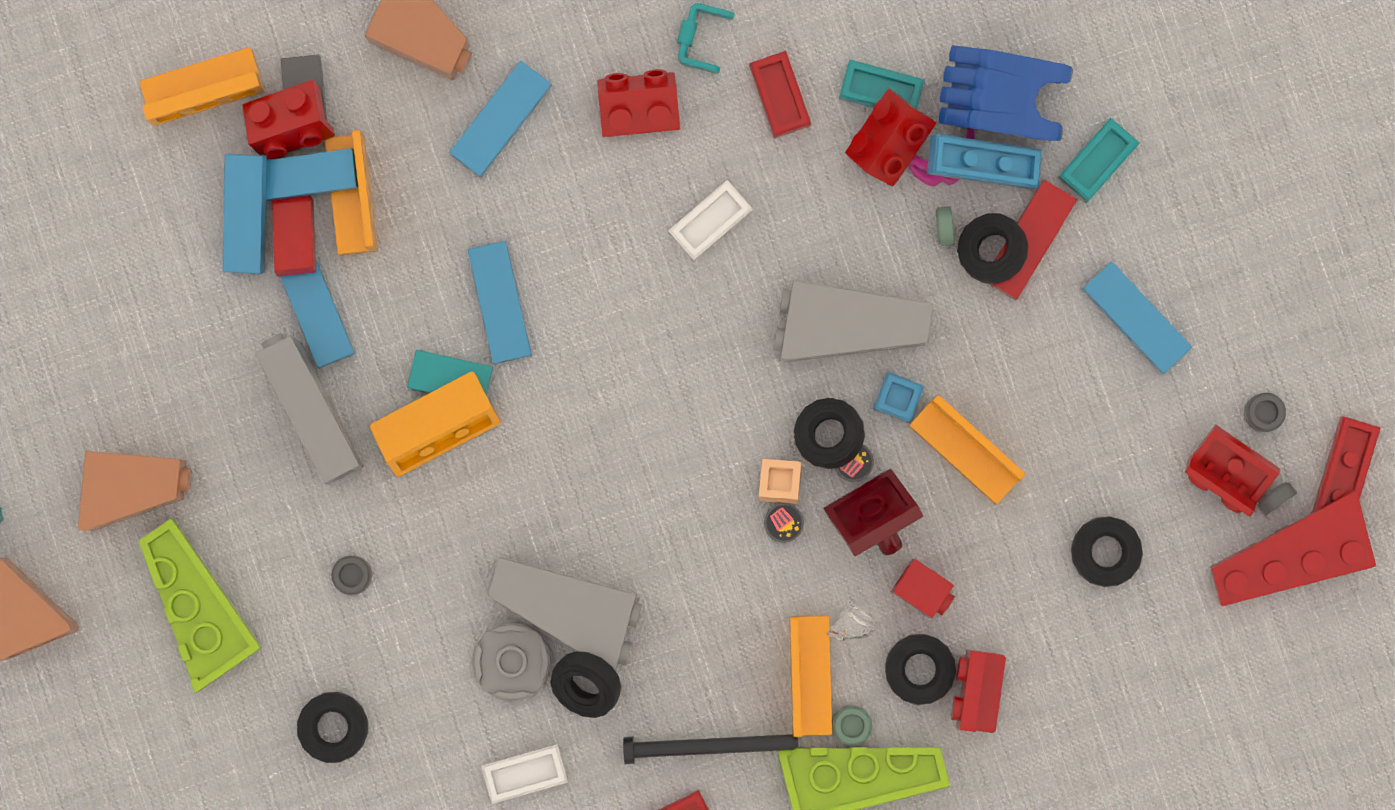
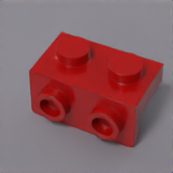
[597,69,680,137]
[242,79,335,160]
[845,88,936,186]
[1185,424,1281,517]
[951,649,1006,733]

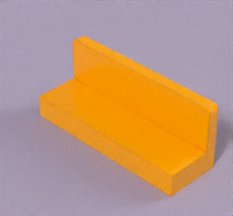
[140,48,265,126]
[325,130,378,256]
[370,372,501,478]
[909,395,1026,505]
[789,616,832,737]

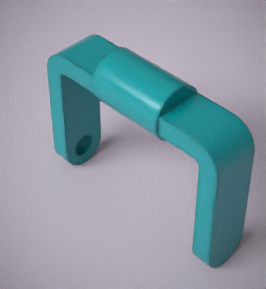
[677,3,735,74]

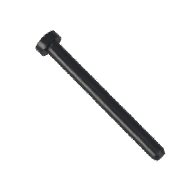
[623,734,798,765]

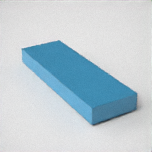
[449,60,552,178]
[927,134,1042,189]
[266,148,359,202]
[223,154,267,274]
[467,241,532,364]
[281,259,355,369]
[1082,262,1192,375]

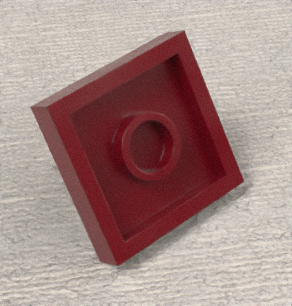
[823,469,924,556]

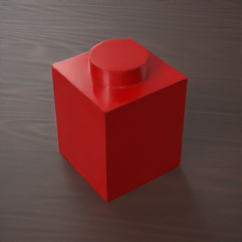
[890,559,955,618]

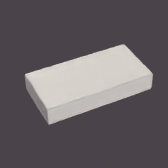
[668,180,753,261]
[481,744,569,804]

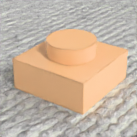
[759,459,802,504]

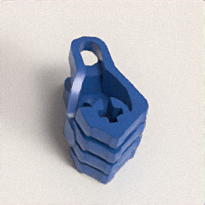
[939,45,1073,141]

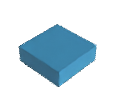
[873,372,924,423]

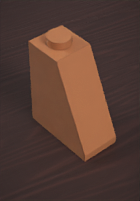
[365,0,472,81]
[78,451,192,531]
[0,558,79,661]

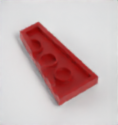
[1210,489,1377,606]

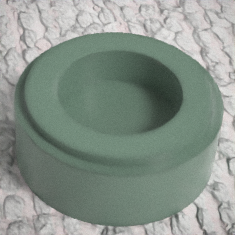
[935,206,955,246]
[832,706,872,746]

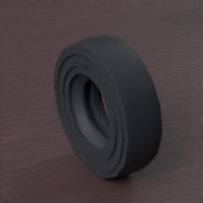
[957,213,1029,284]
[794,398,865,469]
[1071,516,1143,587]
[885,634,956,705]
[550,651,622,718]
[297,692,368,763]

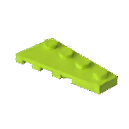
[139,518,262,693]
[778,747,950,810]

